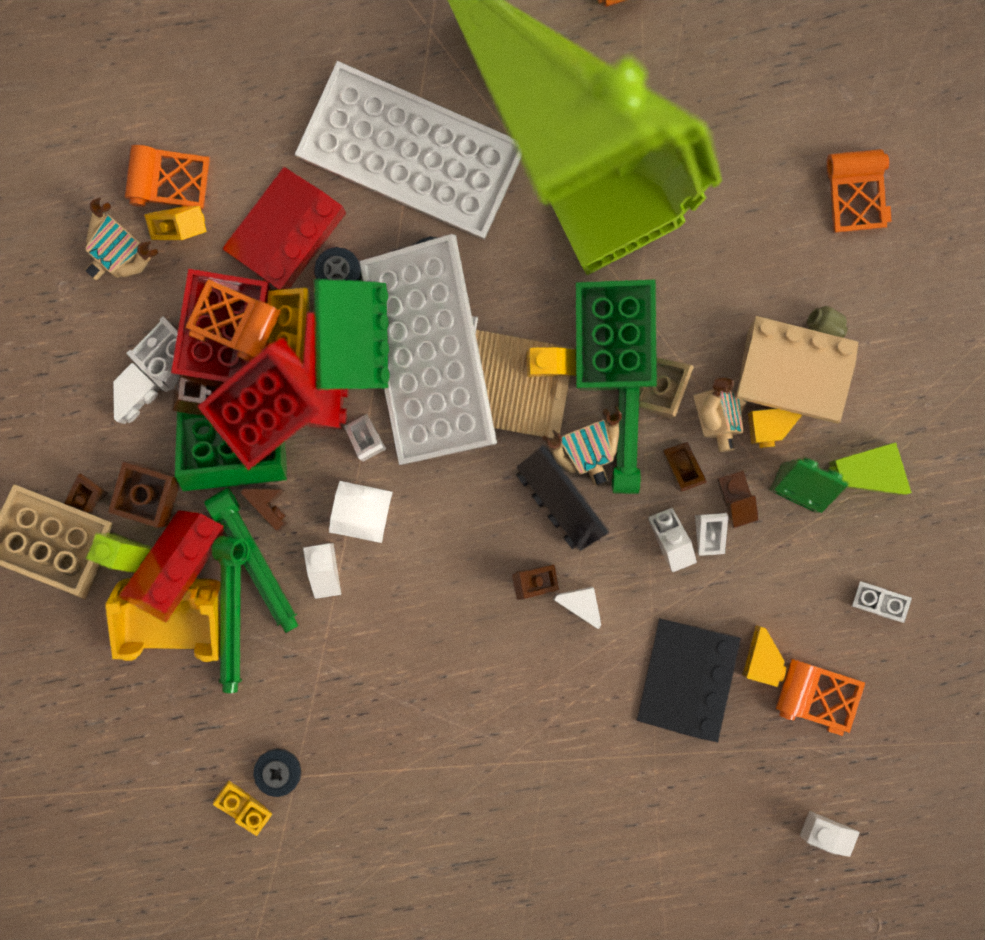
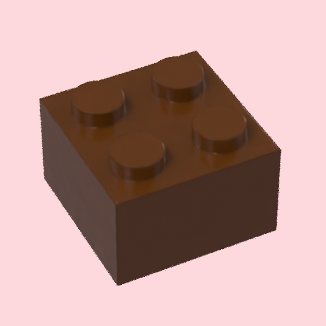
[108,461,180,528]

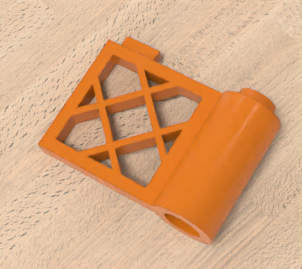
[125,145,210,209]
[827,149,892,233]
[186,279,281,362]
[775,658,865,736]

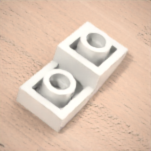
[852,581,912,623]

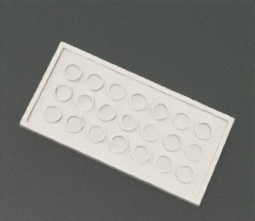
[295,61,521,240]
[359,234,497,465]

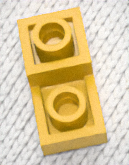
[213,780,272,836]

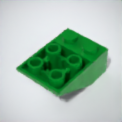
[769,457,849,513]

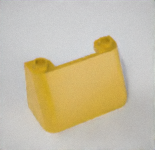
[105,578,221,662]

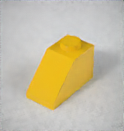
[144,206,207,240]
[526,347,576,377]
[748,409,802,448]
[742,625,786,687]

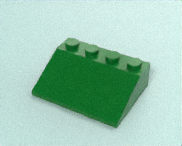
[314,279,390,389]
[576,279,657,391]
[175,412,287,491]

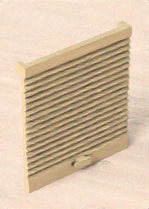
[475,330,575,439]

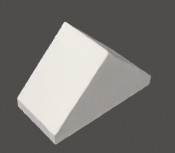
[344,414,386,462]
[695,513,728,556]
[553,587,601,629]

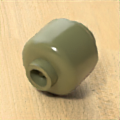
[807,306,848,338]

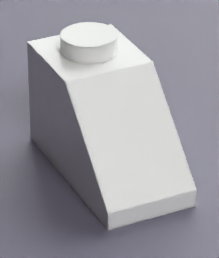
[303,543,341,599]
[800,811,860,857]

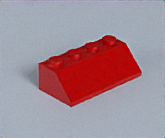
[119,510,224,623]

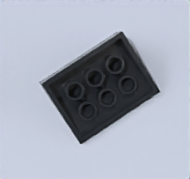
[515,445,610,551]
[637,618,741,743]

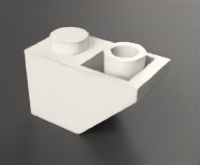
[114,363,160,424]
[648,508,697,573]

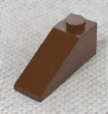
[172,375,224,415]

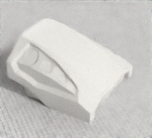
[127,316,180,392]
[329,481,393,543]

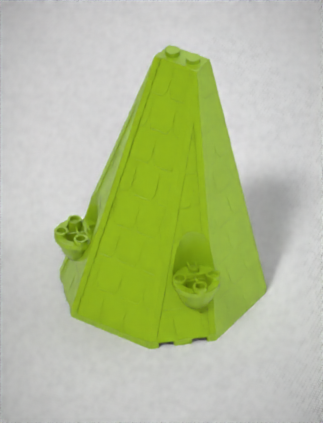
[448,0,722,275]

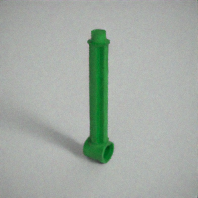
[612,388,641,494]
[204,487,299,633]
[212,536,250,693]

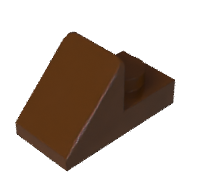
[663,442,707,492]
[717,471,759,528]
[64,473,108,514]
[240,489,288,531]
[512,564,559,600]

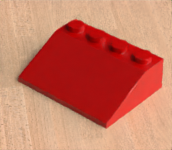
[222,167,346,290]
[171,269,271,383]
[303,313,349,430]
[197,338,322,470]

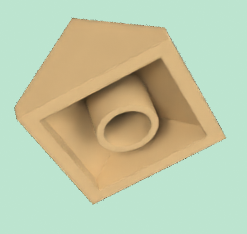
[639,358,694,419]

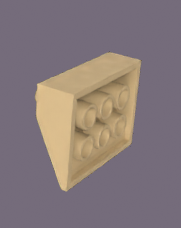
[736,316,858,424]
[0,484,113,599]

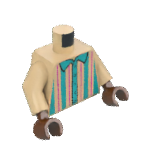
[85,197,158,281]
[694,377,747,452]
[542,406,622,486]

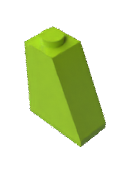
[828,443,912,495]
[86,533,152,573]

